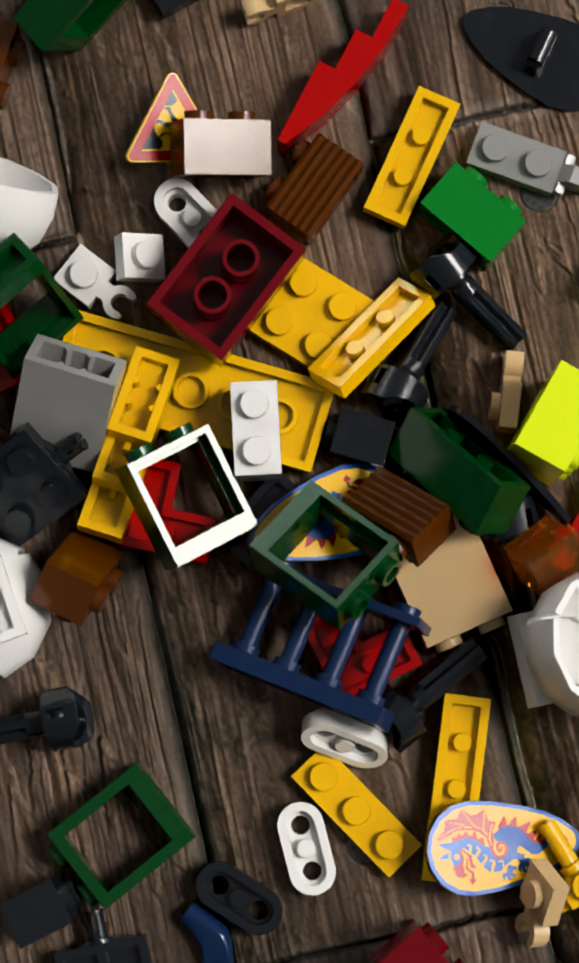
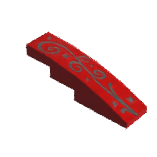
[277,0,409,155]

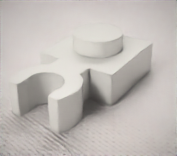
[53,244,137,322]

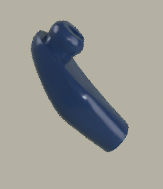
[180,901,234,963]

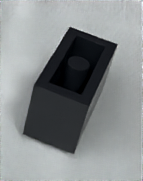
[0,872,83,949]

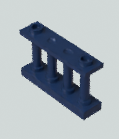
[209,559,432,733]

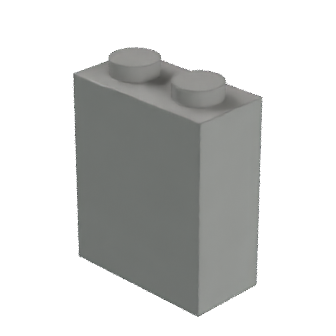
[10,334,127,473]

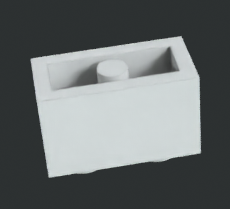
[230,380,282,482]

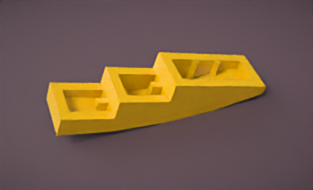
[77,346,180,544]

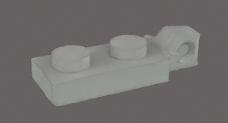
[465,121,579,197]

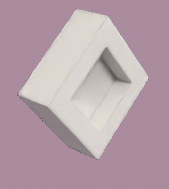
[114,232,166,283]

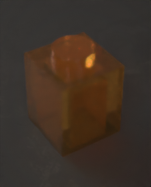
[504,515,579,596]

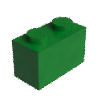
[418,162,526,271]

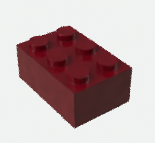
[146,192,307,368]

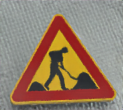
[125,73,197,163]

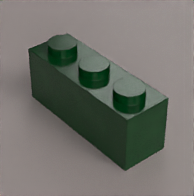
[388,407,531,536]

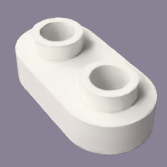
[154,178,217,249]
[301,708,389,768]
[277,801,336,895]

